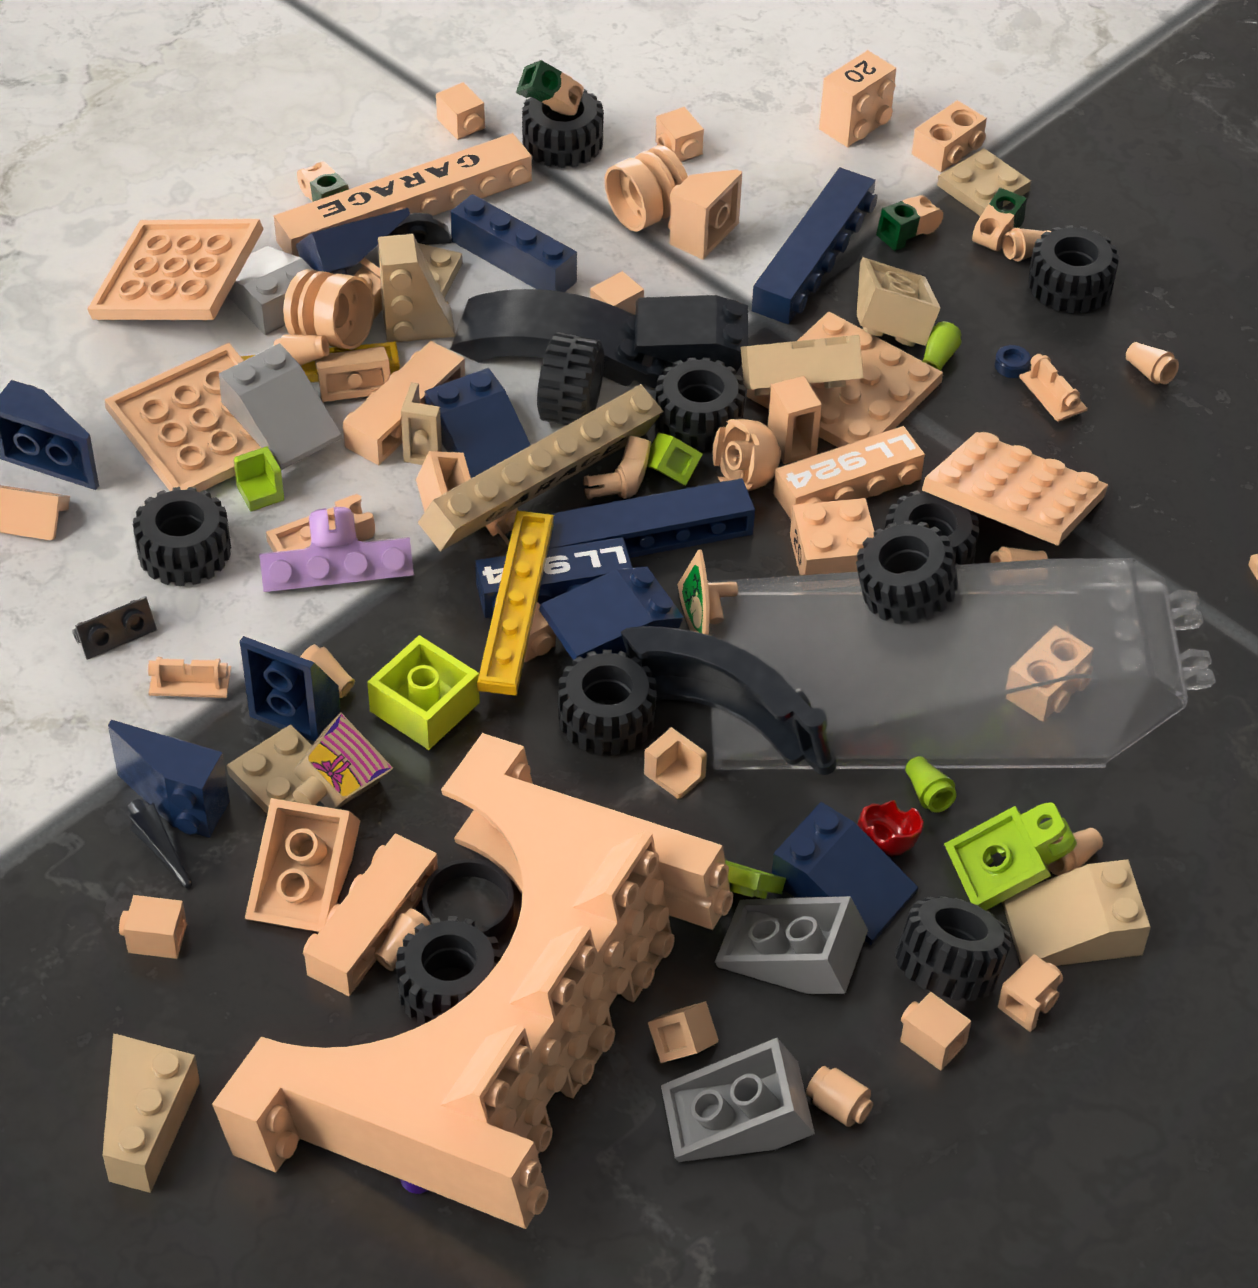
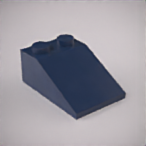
[296,208,410,275]
[424,367,531,478]
[0,380,99,490]
[539,567,684,660]
[240,636,341,742]
[108,719,230,838]
[772,802,918,945]

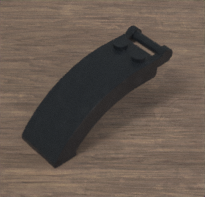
[450,289,667,388]
[621,627,837,775]

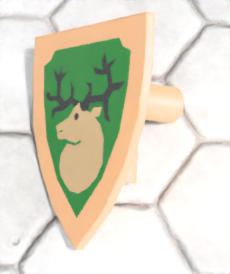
[677,550,738,635]

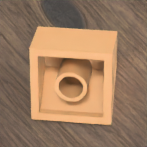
[668,169,742,260]

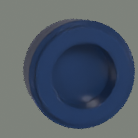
[995,345,1031,378]

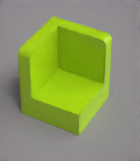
[647,432,703,486]
[234,446,284,512]

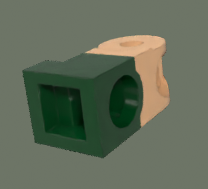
[516,60,584,115]
[297,161,349,202]
[972,188,1027,252]
[876,195,944,251]

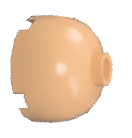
[713,419,781,491]

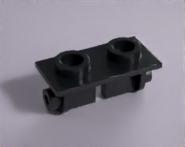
[72,596,157,660]

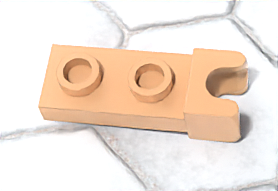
[266,494,375,552]

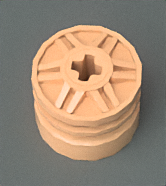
[604,145,688,232]
[283,269,375,350]

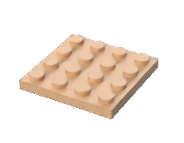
[87,219,264,321]
[747,312,943,448]
[104,343,261,492]
[922,432,1108,546]

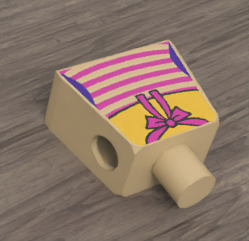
[293,713,393,809]

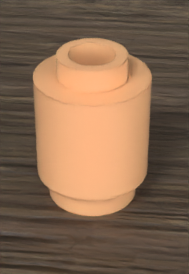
[806,1066,873,1127]

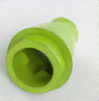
[922,321,962,371]
[905,756,957,812]

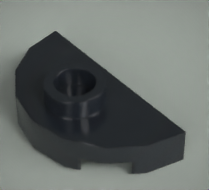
[388,213,452,245]

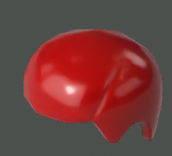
[857,800,924,857]

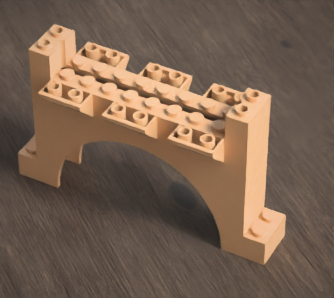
[212,733,733,1229]

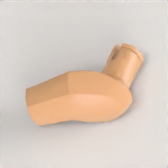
[584,436,651,499]

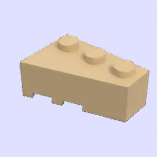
[378,234,455,342]
[740,335,863,396]
[102,1033,200,1193]

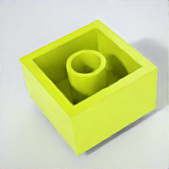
[367,635,480,750]

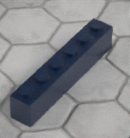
[751,167,878,325]
[548,478,755,558]

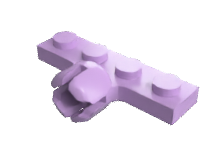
[259,507,414,592]

